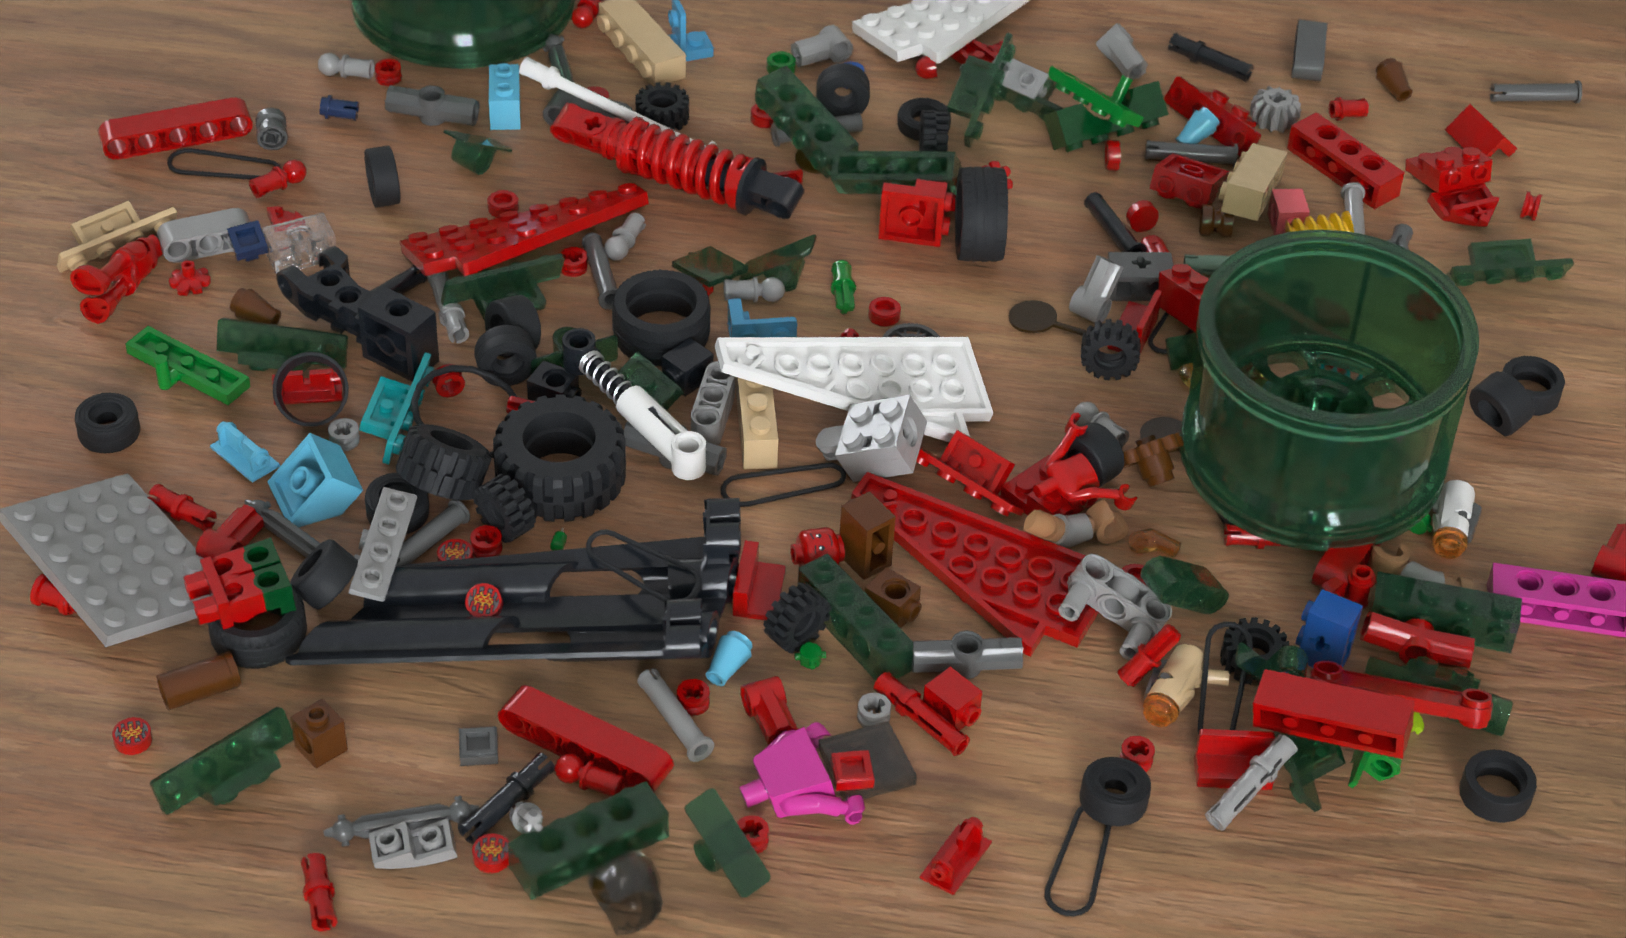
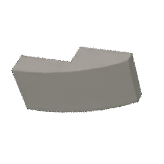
[368,818,458,869]

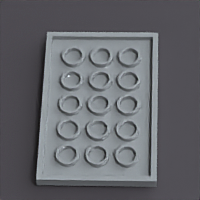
[0,473,210,647]

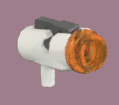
[1413,480,1482,559]

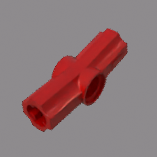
[1360,611,1475,668]

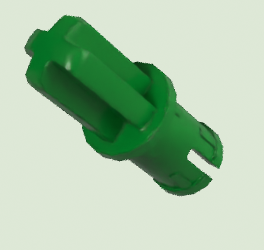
[831,260,856,314]

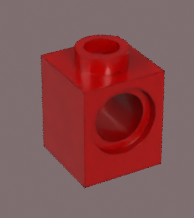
[923,666,983,730]

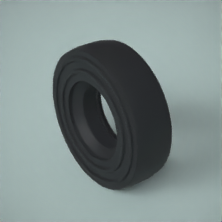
[897,98,951,141]

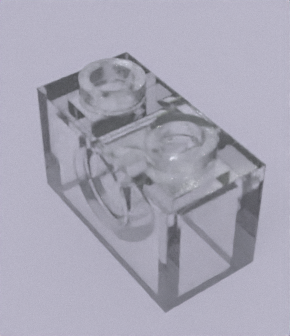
[262,212,336,274]

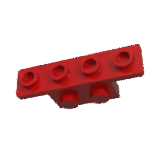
[1164,76,1261,157]
[916,430,1025,517]

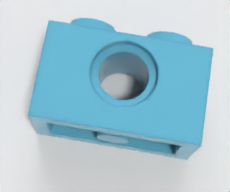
[489,63,521,130]

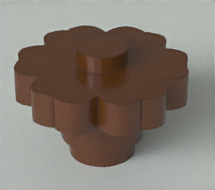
[1123,432,1184,487]

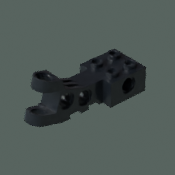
[276,246,439,382]

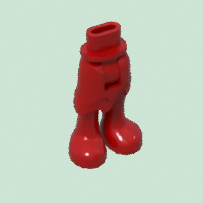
[70,234,163,324]

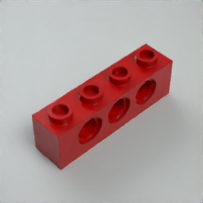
[1287,112,1405,210]

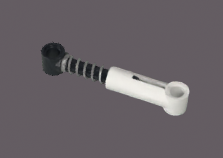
[562,328,706,480]

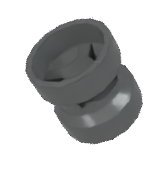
[256,108,288,150]

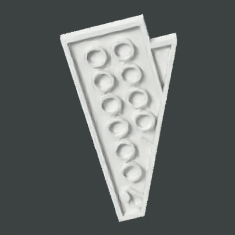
[852,0,1030,63]
[715,337,993,442]

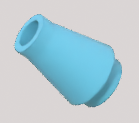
[1175,107,1220,144]
[705,631,753,686]

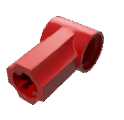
[196,504,264,560]
[1591,523,1626,582]
[740,676,798,745]

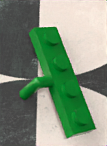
[1047,66,1144,128]
[125,326,251,405]

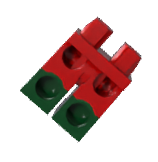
[183,538,296,630]

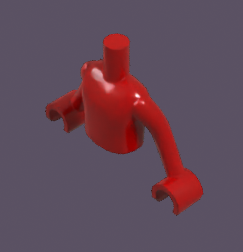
[1033,413,1138,511]

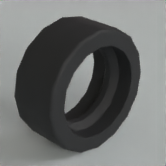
[364,145,401,208]
[1502,356,1565,416]
[1460,749,1537,823]

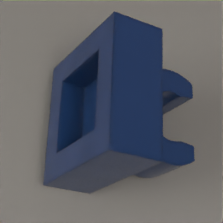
[227,220,268,262]

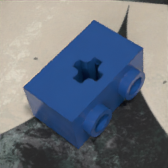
[1295,589,1363,667]

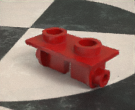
[272,368,342,405]
[920,817,992,896]

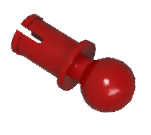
[571,0,604,29]
[249,160,307,198]
[555,753,626,799]

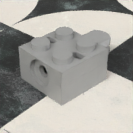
[816,395,927,482]

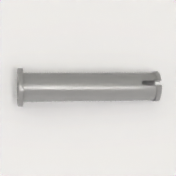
[1341,182,1367,260]
[637,668,714,762]

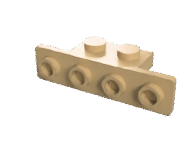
[57,201,178,272]

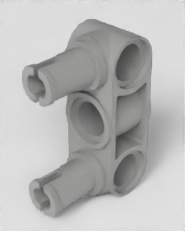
[1058,554,1172,661]

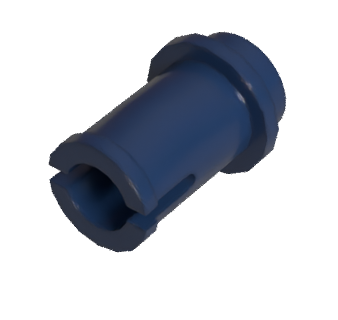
[320,95,359,121]

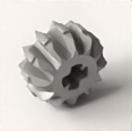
[1250,86,1301,133]

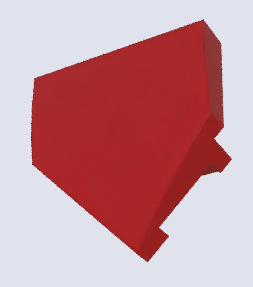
[1427,183,1500,227]

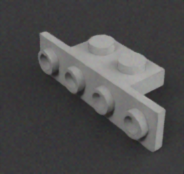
[349,487,417,602]

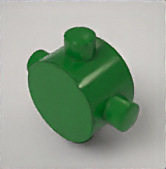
[1405,510,1433,535]
[795,642,827,670]

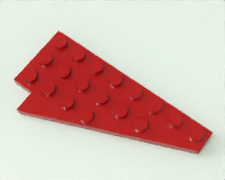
[400,183,649,276]
[851,472,1099,657]

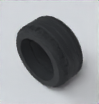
[207,584,307,669]

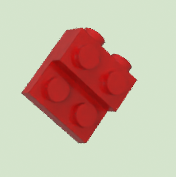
[1405,147,1492,194]
[1149,153,1229,209]
[879,179,953,247]
[1001,455,1100,516]

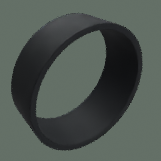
[273,352,349,426]

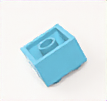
[267,433,363,527]

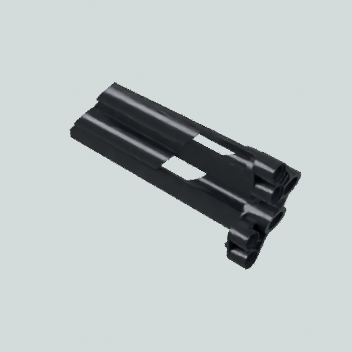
[285,498,741,666]

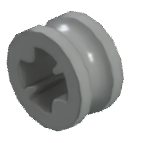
[328,418,360,451]
[857,693,891,730]

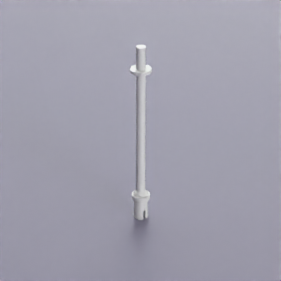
[519,56,720,153]

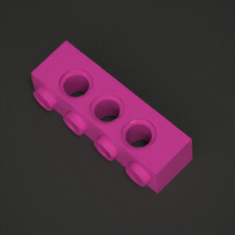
[1486,562,1626,637]

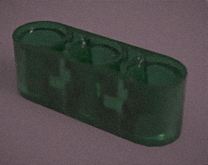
[1140,556,1229,614]

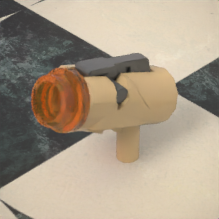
[1143,644,1229,727]

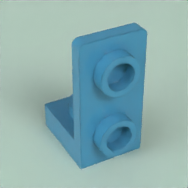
[668,0,714,61]
[727,298,797,337]

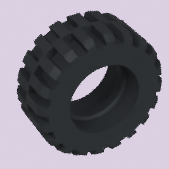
[493,395,626,522]

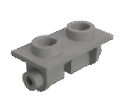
[984,52,1049,100]

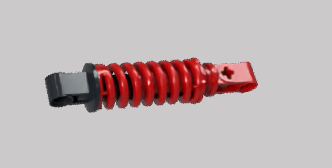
[550,103,805,219]

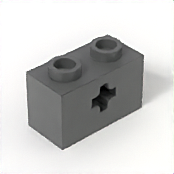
[1107,252,1174,301]

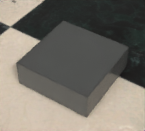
[459,726,498,766]

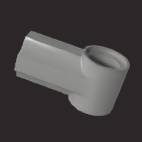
[1096,23,1148,79]
[791,25,853,68]
[1069,255,1124,323]

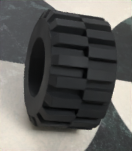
[395,424,492,500]

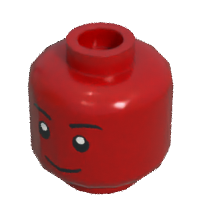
[790,527,845,576]

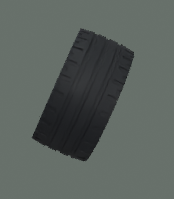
[955,166,1008,262]
[612,269,710,367]

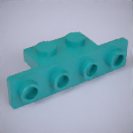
[359,352,434,465]

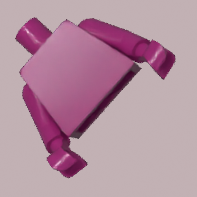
[739,722,865,825]

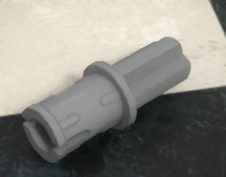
[509,801,543,834]

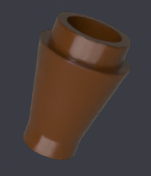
[1375,58,1412,101]
[230,288,281,328]

